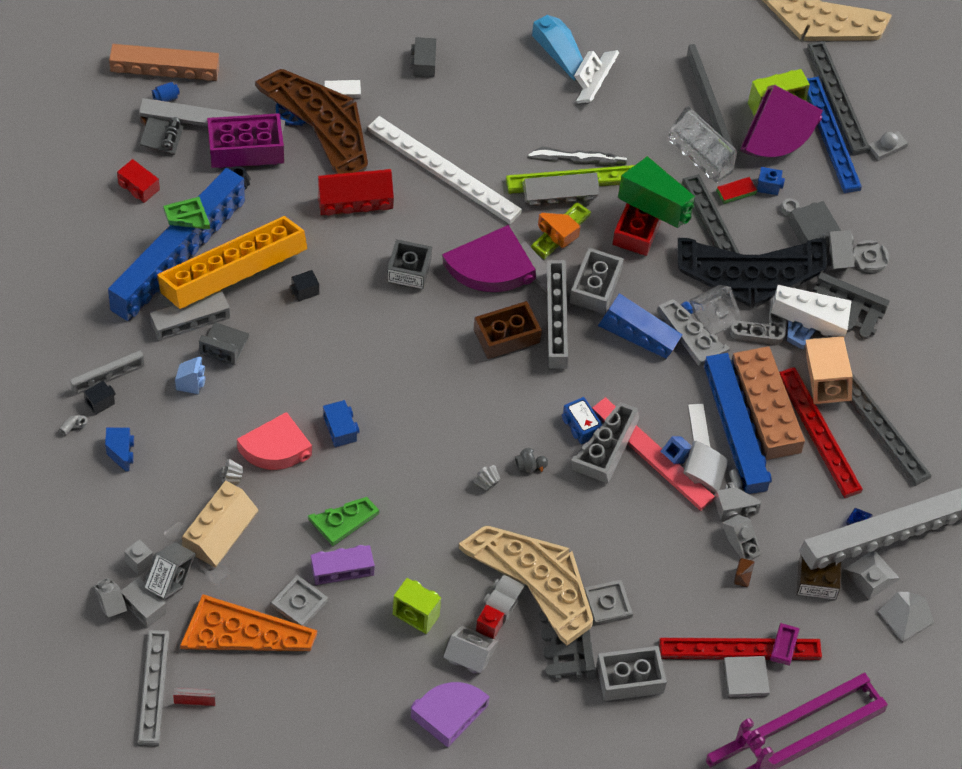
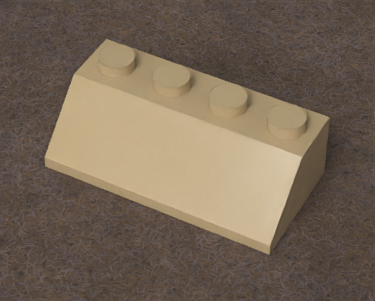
[182,480,258,568]

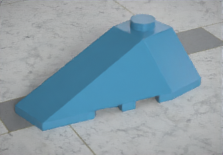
[532,15,583,81]

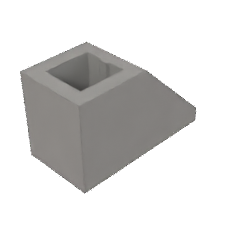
[714,487,761,520]
[722,515,762,560]
[93,578,127,617]

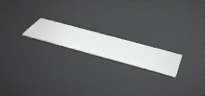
[688,404,710,447]

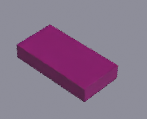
[770,623,800,666]

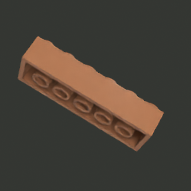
[732,346,805,460]

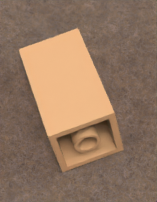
[806,336,853,404]

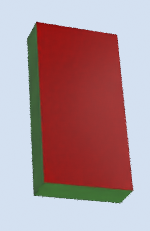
[716,177,757,204]

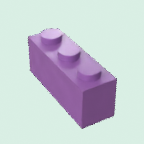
[311,545,375,585]

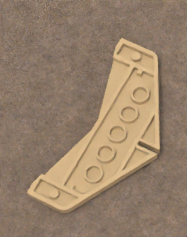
[762,0,892,41]
[459,526,593,645]

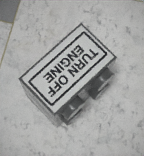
[387,239,432,289]
[144,542,196,599]

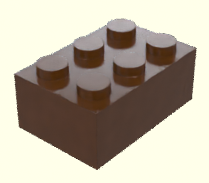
[473,301,542,359]

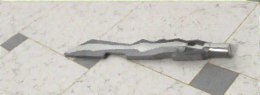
[528,146,627,165]

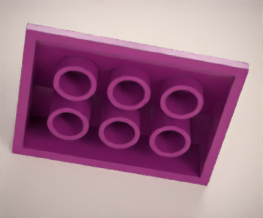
[207,113,284,168]

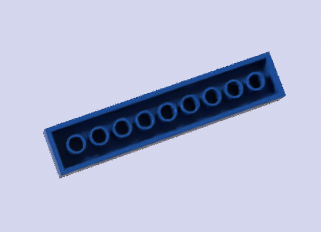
[108,168,245,321]

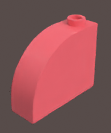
[237,412,312,470]

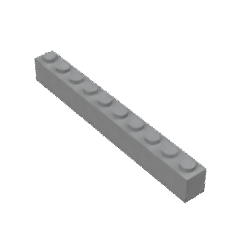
[799,488,962,570]

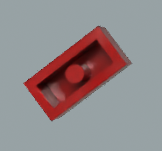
[117,159,160,203]

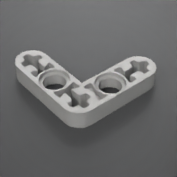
[730,296,786,345]

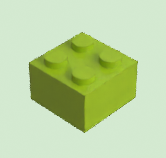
[393,578,441,635]

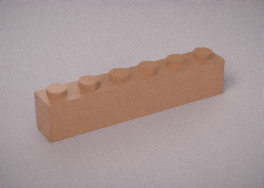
[109,44,220,81]

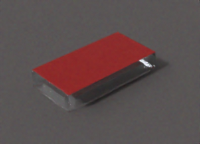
[173,688,216,706]

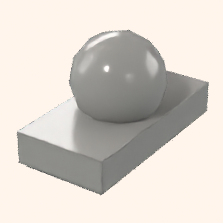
[869,131,908,160]

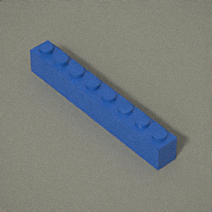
[704,353,772,494]

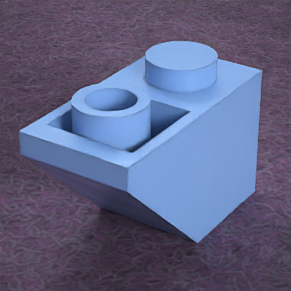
[175,357,206,394]

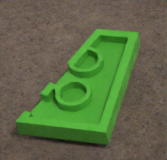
[308,497,379,546]

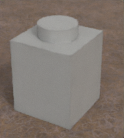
[124,539,153,576]

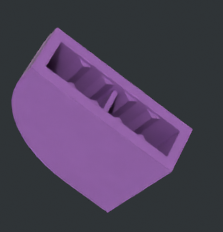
[411,682,490,747]

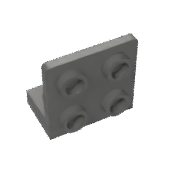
[199,322,249,365]

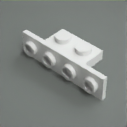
[574,50,619,104]

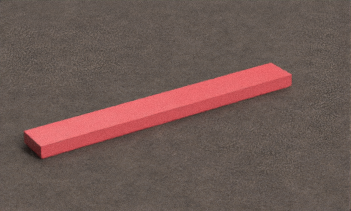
[592,397,715,511]

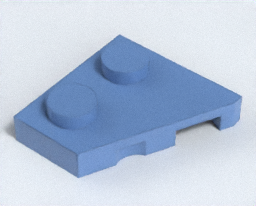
[787,320,817,350]

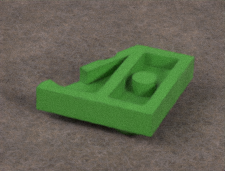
[163,197,210,230]

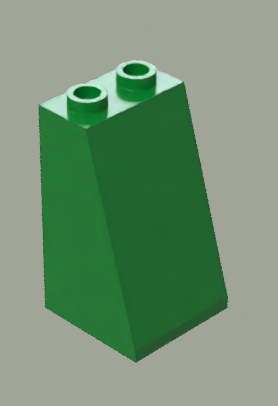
[618,156,695,228]

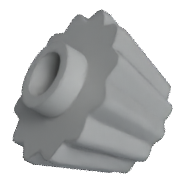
[220,459,243,485]
[473,465,501,491]

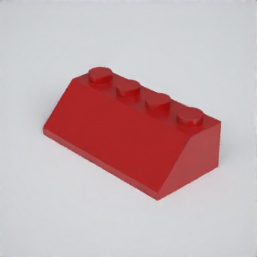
[318,169,394,216]

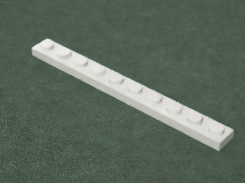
[368,116,522,224]

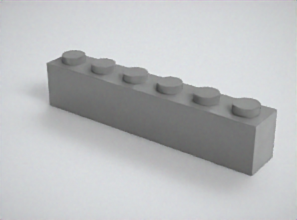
[547,260,568,369]

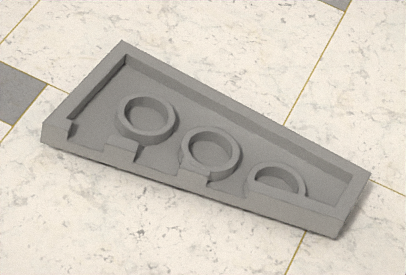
[657,299,731,366]

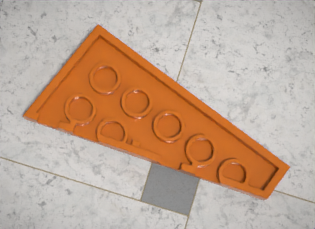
[180,594,317,651]

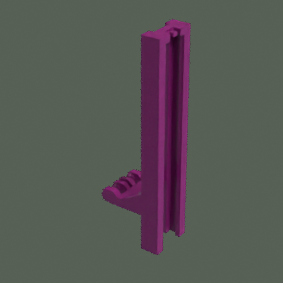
[706,672,888,769]

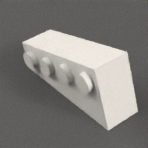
[771,285,851,338]

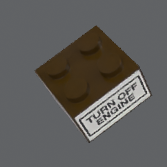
[797,554,841,600]

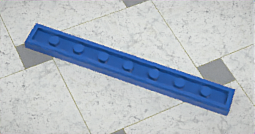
[807,77,862,193]

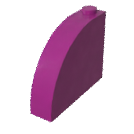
[739,85,823,157]
[442,225,536,292]

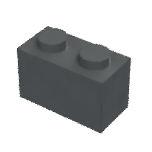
[410,37,437,77]

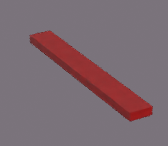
[779,367,863,498]
[659,638,822,660]

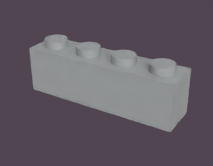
[523,173,599,206]
[150,290,230,341]

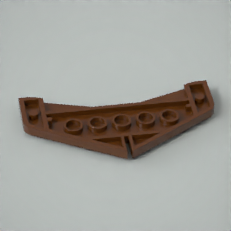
[255,69,368,174]

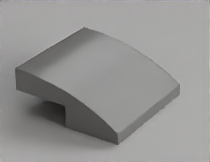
[683,441,728,493]

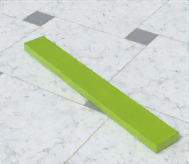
[506,165,635,194]

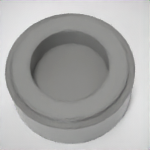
[781,198,800,217]

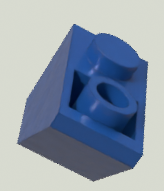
[105,427,134,471]

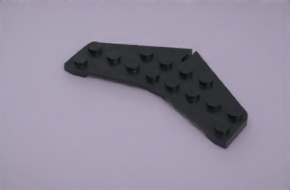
[677,238,827,307]

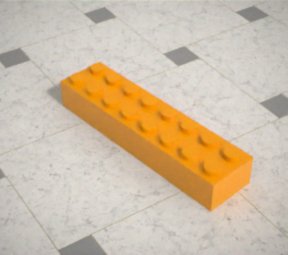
[157,216,307,309]

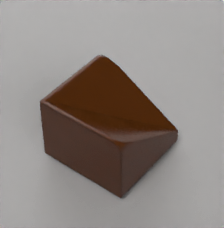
[734,558,755,587]

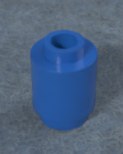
[152,82,180,102]

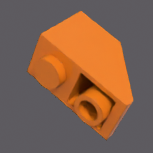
[538,213,581,248]

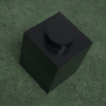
[289,270,319,302]
[83,380,116,415]

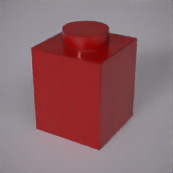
[476,604,504,639]

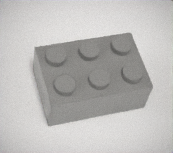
[569,248,624,314]
[596,646,667,701]

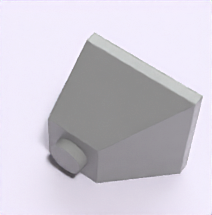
[844,550,900,600]

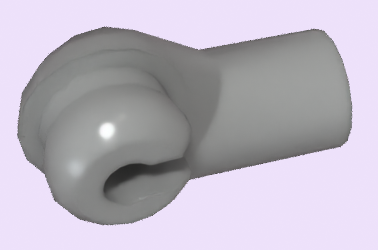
[59,415,88,436]
[725,469,743,489]

